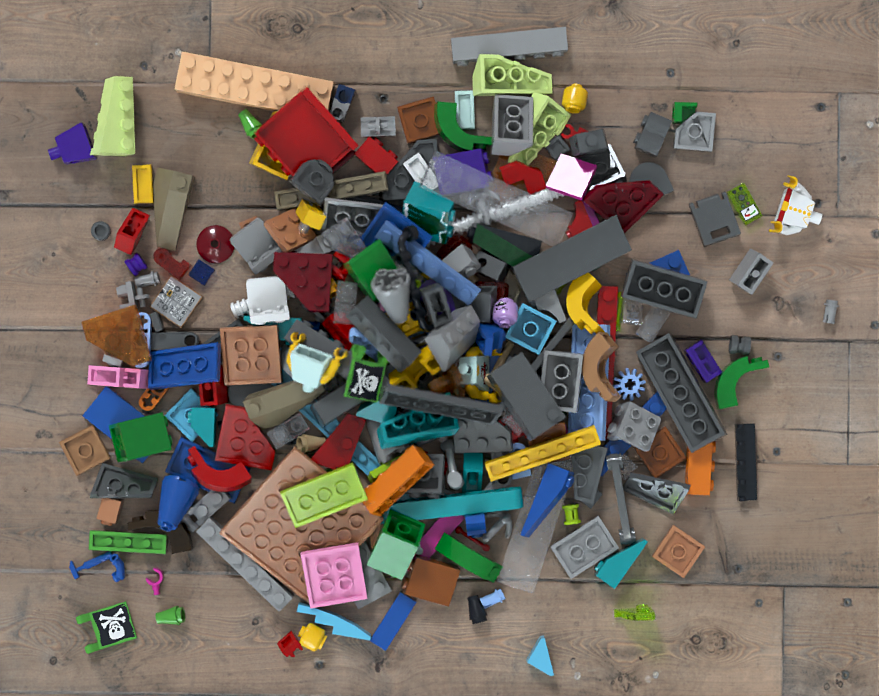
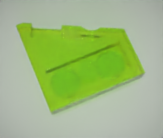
[614,604,655,621]

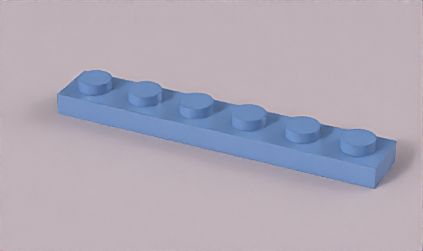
[375,220,481,306]

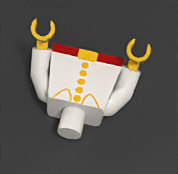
[769,175,822,235]

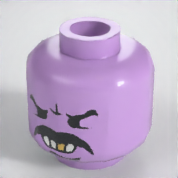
[492,298,518,328]

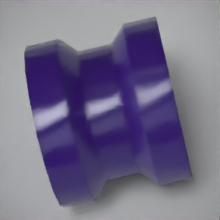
[124,252,148,276]

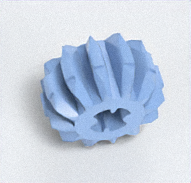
[613,368,646,401]

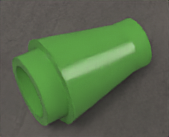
[238,109,262,139]
[156,606,186,625]

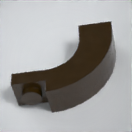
[127,510,193,554]

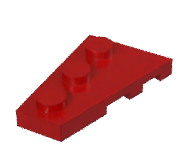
[311,413,366,470]

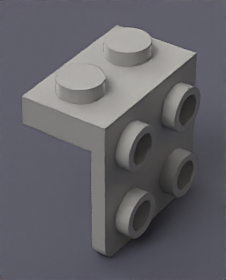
[230,218,283,275]
[607,401,661,452]

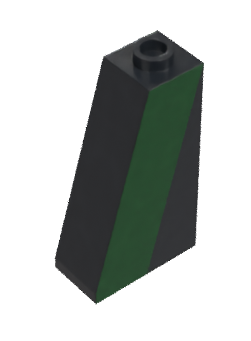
[467,223,542,269]

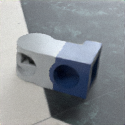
[330,84,357,123]

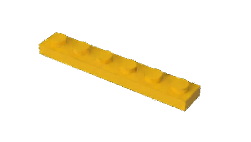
[484,425,601,482]

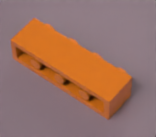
[685,441,716,495]
[362,445,434,516]

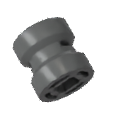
[729,335,751,356]

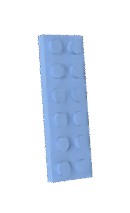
[568,324,610,441]

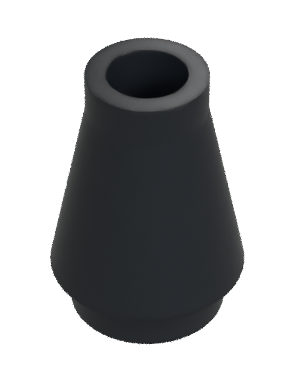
[467,595,488,624]

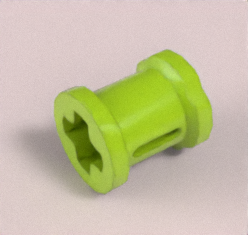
[562,504,581,525]

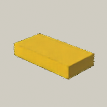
[132,164,154,204]

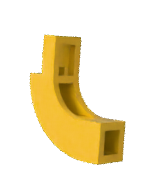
[566,272,605,335]

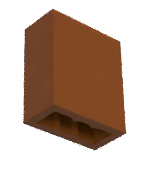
[401,554,460,607]

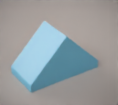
[526,635,554,676]

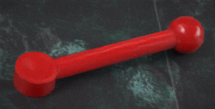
[455,526,490,552]

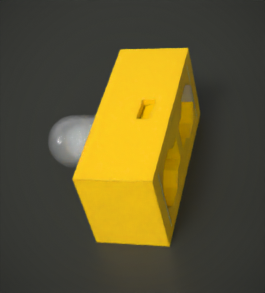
[295,199,326,234]

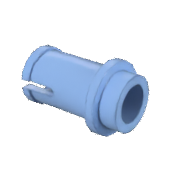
[480,589,505,609]

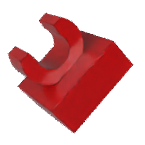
[277,631,303,658]

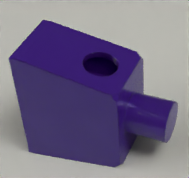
[48,123,97,164]

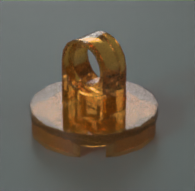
[427,363,465,398]

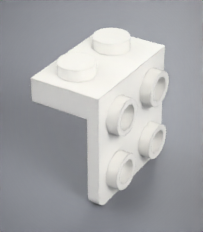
[246,276,290,325]

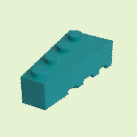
[376,392,460,449]

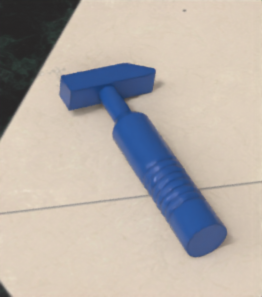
[69,551,113,579]

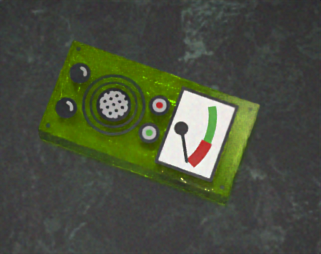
[726,183,762,226]

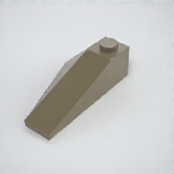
[153,168,195,252]
[243,380,325,430]

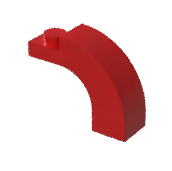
[187,446,252,492]

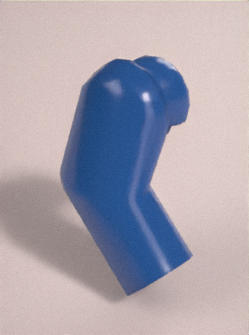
[110,554,125,582]

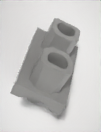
[360,116,396,137]
[116,281,150,317]

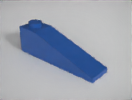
[520,463,574,537]

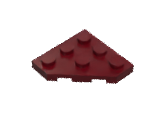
[583,180,664,234]
[273,252,333,313]

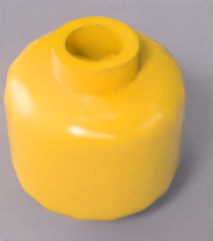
[562,83,588,114]
[298,623,327,652]

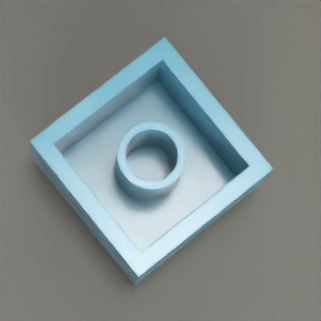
[506,303,557,355]

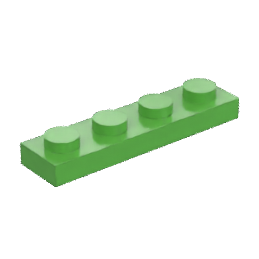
[89,530,167,554]

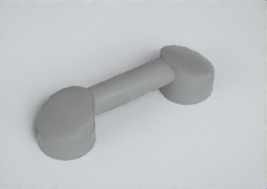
[440,439,464,490]

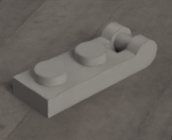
[181,490,231,533]

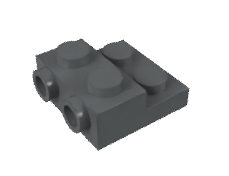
[577,144,627,191]
[406,454,446,499]

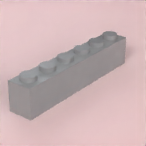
[451,27,568,66]
[196,516,294,612]

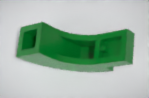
[434,101,492,152]
[714,356,769,409]
[435,532,503,583]

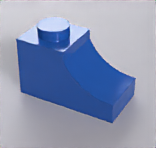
[476,323,506,356]
[465,513,487,538]

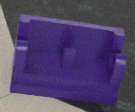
[683,339,722,383]

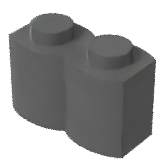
[633,112,672,158]

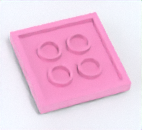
[301,542,368,609]

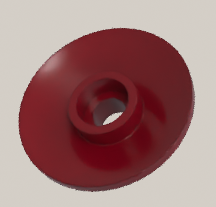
[196,225,235,263]

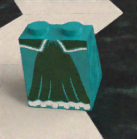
[403,182,456,244]

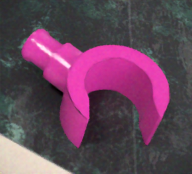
[145,568,164,595]

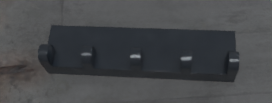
[735,423,757,501]

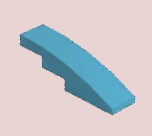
[297,602,371,641]

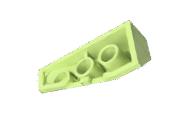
[472,54,552,96]
[508,92,571,165]

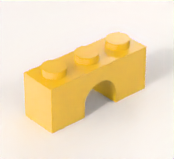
[388,345,441,389]

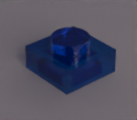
[188,259,215,286]

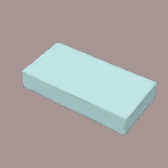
[455,90,475,130]

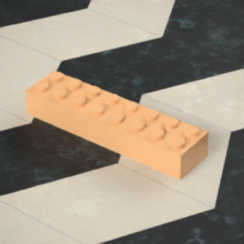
[175,52,334,111]

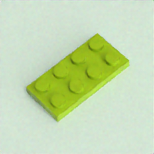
[280,463,368,528]

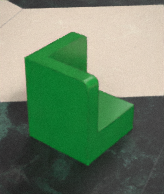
[672,102,698,124]

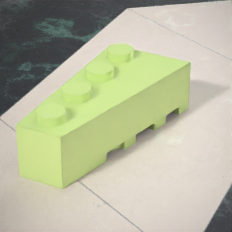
[90,76,135,156]

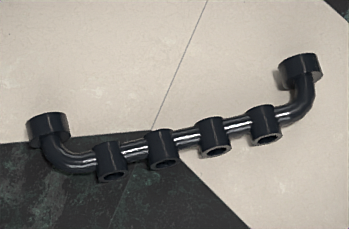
[395,225,436,333]

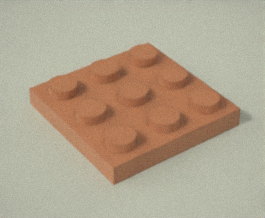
[220,324,283,385]

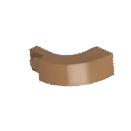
[582,332,621,402]

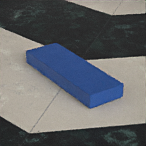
[370,591,417,651]

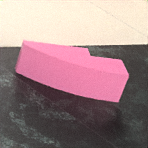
[87,365,149,389]

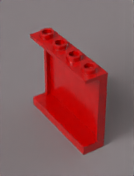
[254,86,359,176]

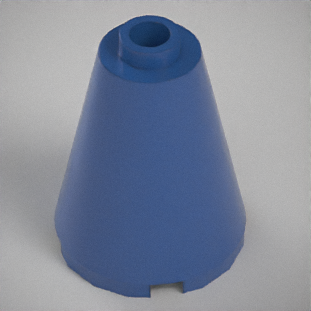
[158,475,200,532]

